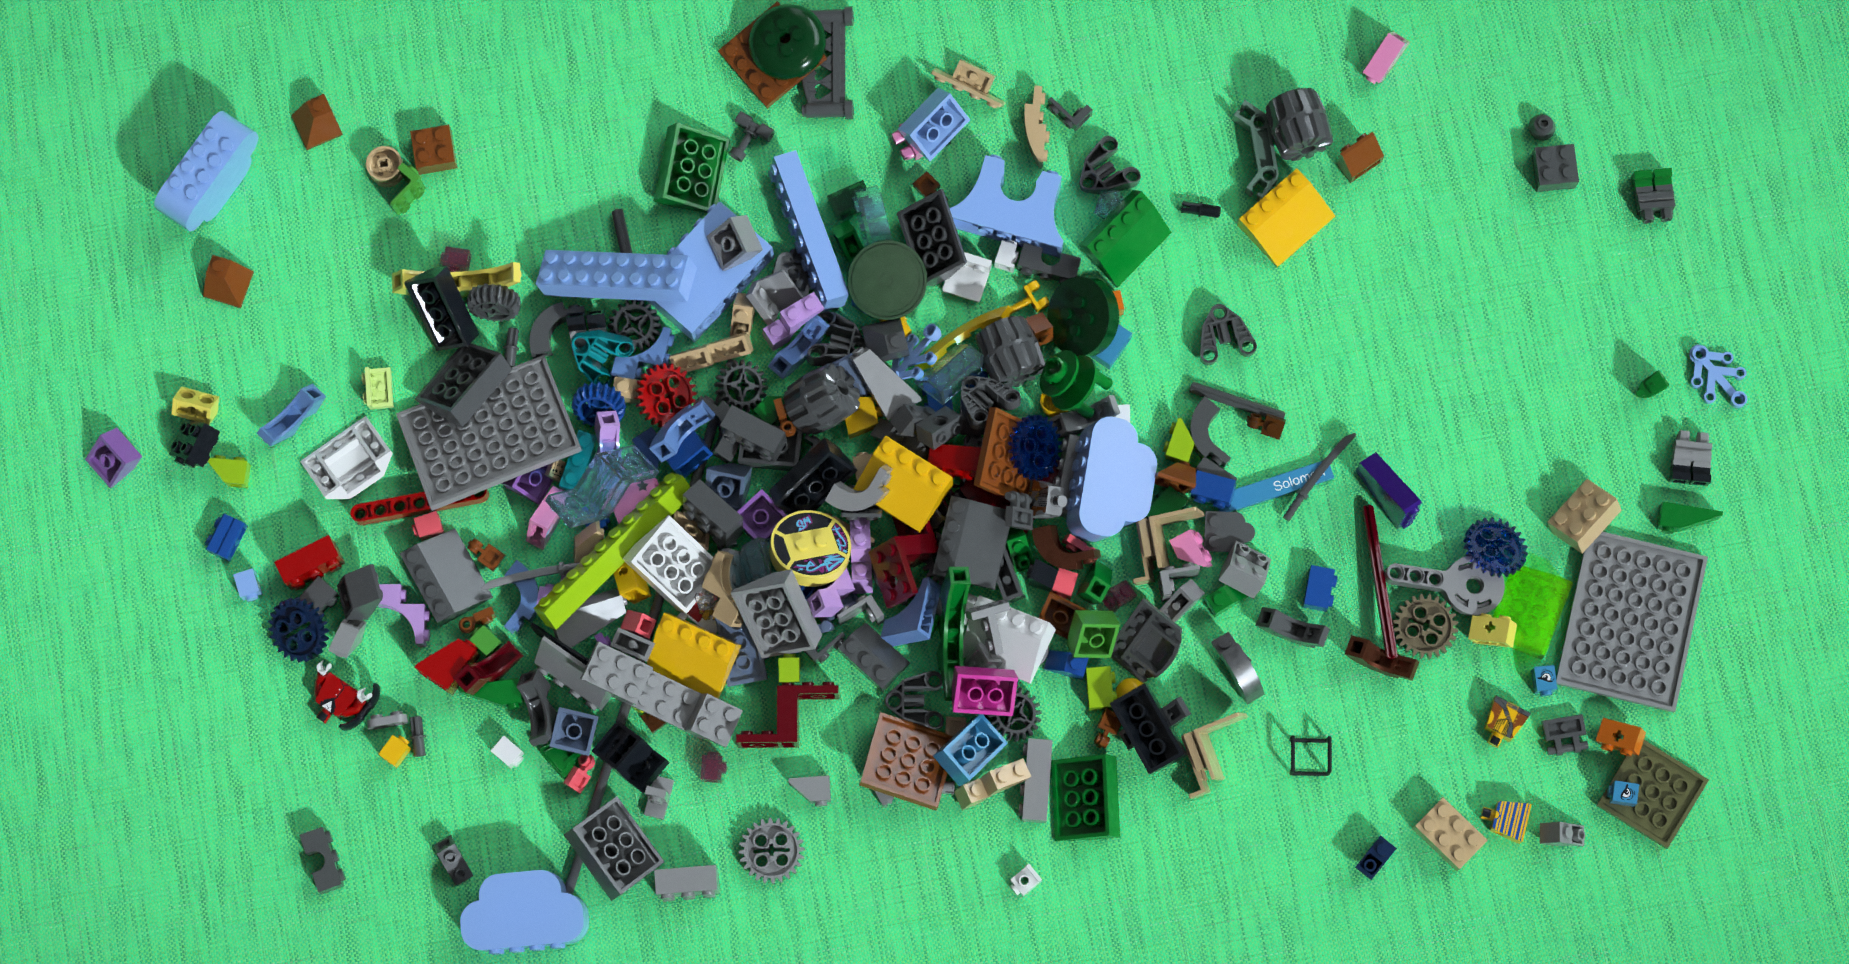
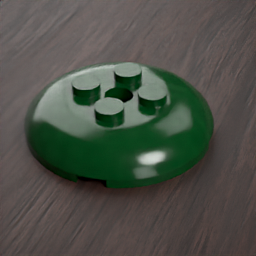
[748,4,826,80]

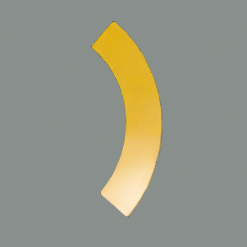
[914,305,1012,370]

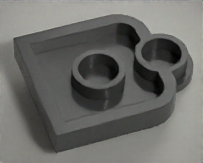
[772,248,810,297]
[1204,511,1255,552]

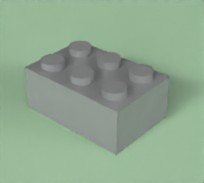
[654,865,720,902]

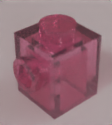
[440,246,472,272]
[700,752,727,783]

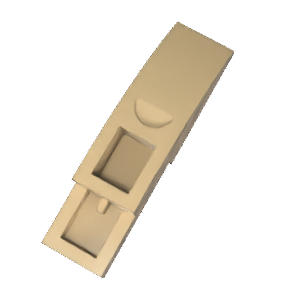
[1024,86,1050,168]

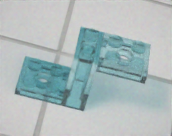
[545,445,659,528]

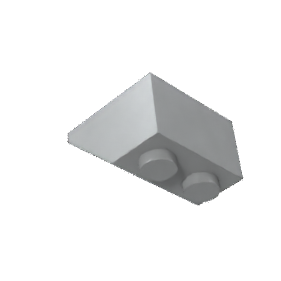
[707,215,763,271]

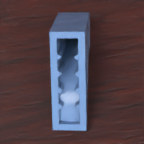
[881,577,942,647]

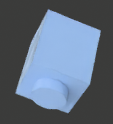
[233,568,263,602]

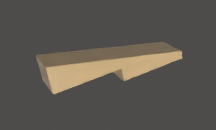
[669,331,754,373]

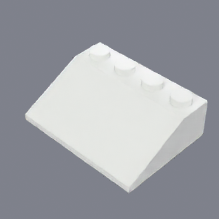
[623,515,713,614]
[963,595,1056,684]

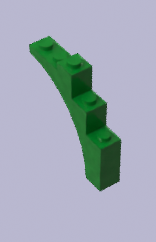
[936,567,971,701]

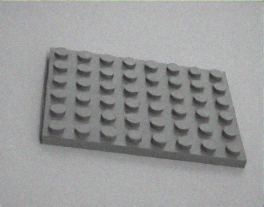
[396,355,582,511]
[1556,532,1708,713]

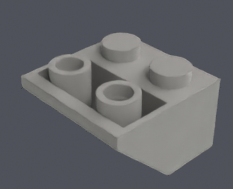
[1219,540,1271,599]

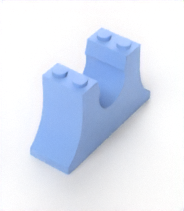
[950,155,1063,258]

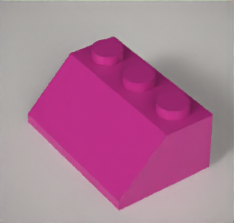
[952,666,1018,716]

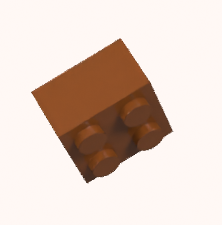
[410,124,458,175]

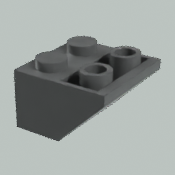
[337,564,383,620]

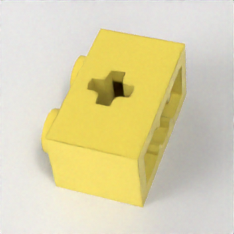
[1468,613,1517,648]

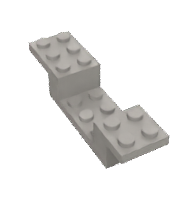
[580,642,743,747]

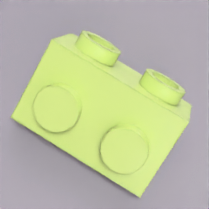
[362,367,394,410]

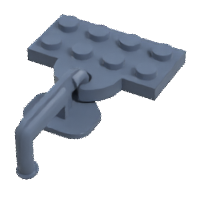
[713,607,834,687]

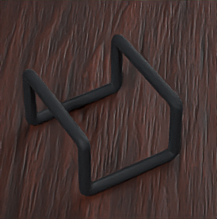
[1289,735,1332,776]

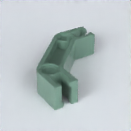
[1232,100,1278,202]

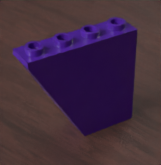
[1356,452,1422,530]

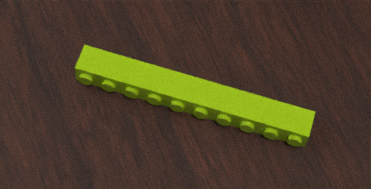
[533,472,690,630]

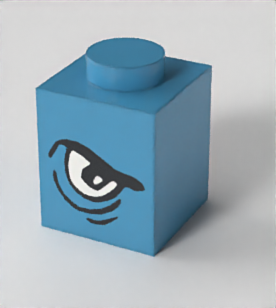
[1531,665,1557,697]
[1607,780,1639,807]

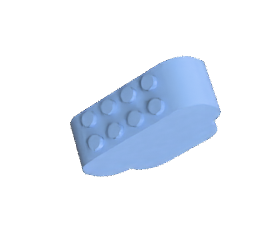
[154,111,258,232]
[1066,417,1157,542]
[460,870,589,955]

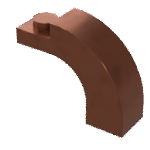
[1032,525,1101,570]
[1345,635,1419,681]

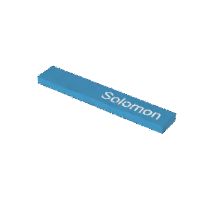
[1218,461,1334,512]

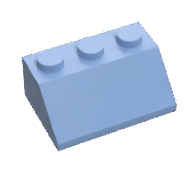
[898,88,970,161]

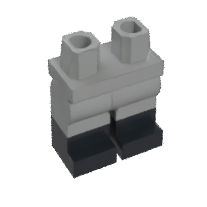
[566,309,607,363]
[1669,430,1712,486]

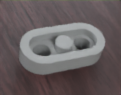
[367,711,408,730]

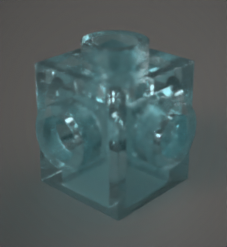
[1094,190,1124,219]

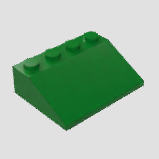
[653,123,730,213]
[1079,190,1172,288]
[1051,754,1120,841]

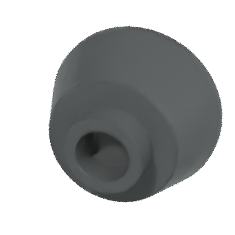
[1529,114,1556,140]

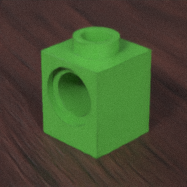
[469,625,503,657]

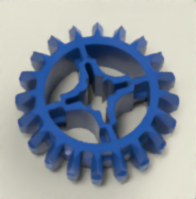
[572,381,626,428]

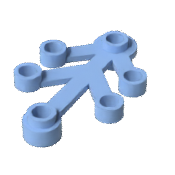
[890,323,941,380]
[1689,345,1747,408]

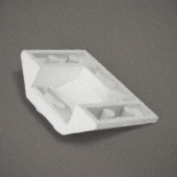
[300,416,392,499]

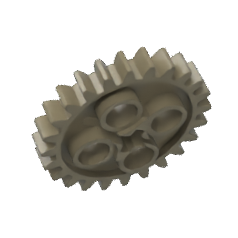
[1392,594,1458,660]

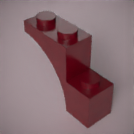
[453,641,524,695]

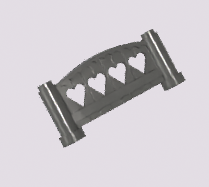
[801,6,854,119]

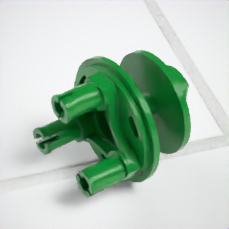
[1040,350,1113,419]

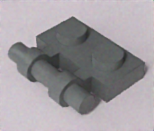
[1004,491,1033,530]
[1542,714,1589,756]

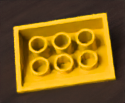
[1237,168,1335,268]
[853,436,953,533]
[647,613,742,699]

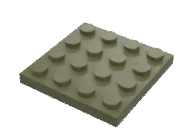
[1596,740,1709,849]

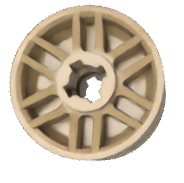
[366,146,404,187]

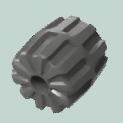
[1265,88,1333,161]
[975,316,1046,388]
[783,363,860,435]

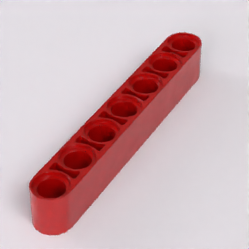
[350,489,489,525]

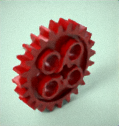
[634,363,697,428]

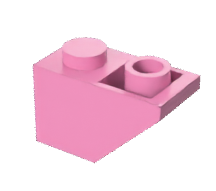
[1169,529,1213,568]

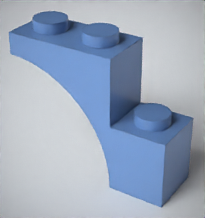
[611,327,675,380]
[257,383,326,447]

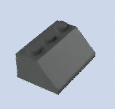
[838,623,910,692]

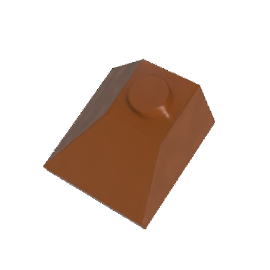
[291,94,343,150]
[203,255,254,308]
[1154,461,1196,494]

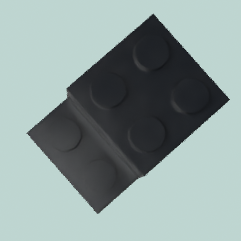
[592,720,670,793]

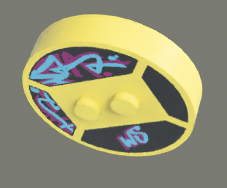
[769,510,851,587]

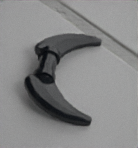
[339,683,380,731]

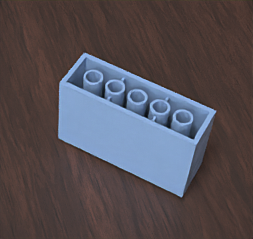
[646,201,774,343]

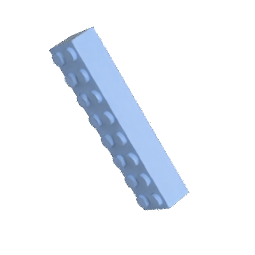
[768,150,849,313]
[536,250,697,302]

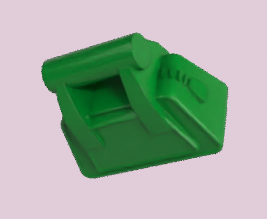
[1636,370,1669,398]
[539,744,582,780]

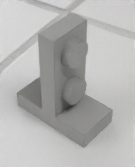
[965,600,1010,655]
[644,776,675,820]

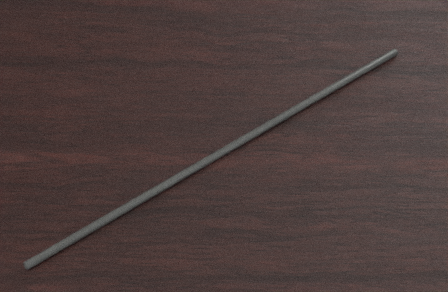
[565,359,734,895]

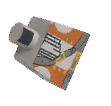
[1028,479,1067,520]

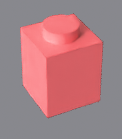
[412,511,445,541]
[1052,568,1078,600]
[620,610,656,639]

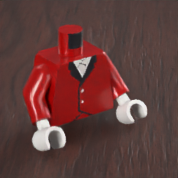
[314,660,372,724]

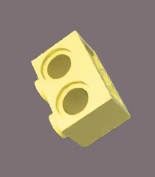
[171,386,219,425]

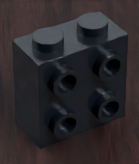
[169,419,220,468]

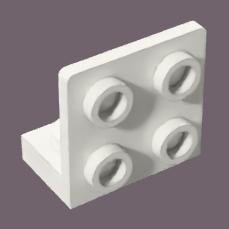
[942,252,992,303]

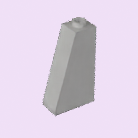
[849,347,922,421]
[553,588,628,648]

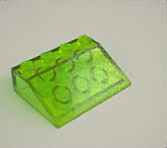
[1493,563,1573,660]

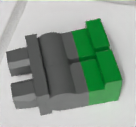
[1631,168,1676,224]

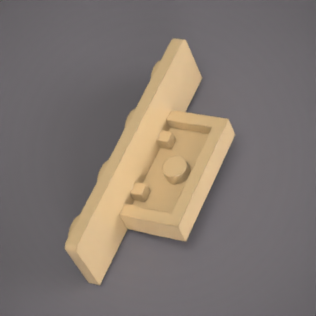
[931,59,1005,108]

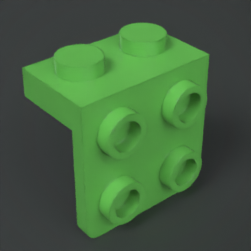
[390,162,426,215]

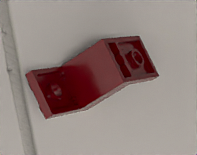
[868,516,939,608]
[736,682,840,748]

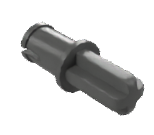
[503,328,519,367]
[410,716,426,757]

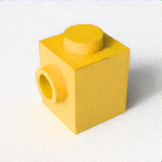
[378,735,411,768]

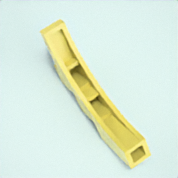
[392,262,521,298]

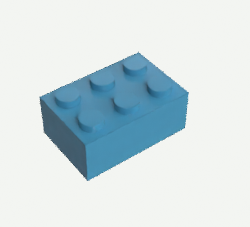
[933,714,1008,787]

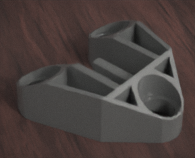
[1079,136,1141,195]
[1199,304,1257,365]
[806,311,866,366]
[961,376,1021,430]
[885,671,944,731]

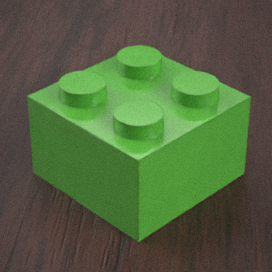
[1066,610,1120,658]

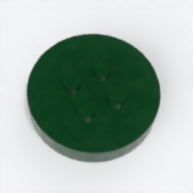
[847,240,927,320]
[1047,276,1119,357]

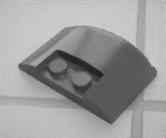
[1111,598,1182,682]

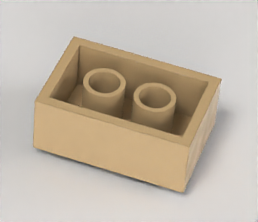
[1548,479,1622,554]
[1413,797,1488,872]

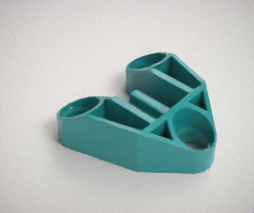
[571,330,634,386]

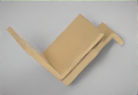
[1132,507,1204,586]
[1181,712,1248,799]

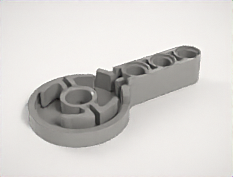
[1384,555,1505,616]

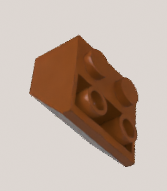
[1337,132,1384,183]

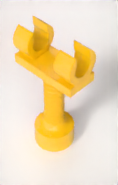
[1002,280,1050,317]

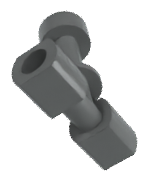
[729,111,775,162]

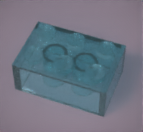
[852,185,892,246]

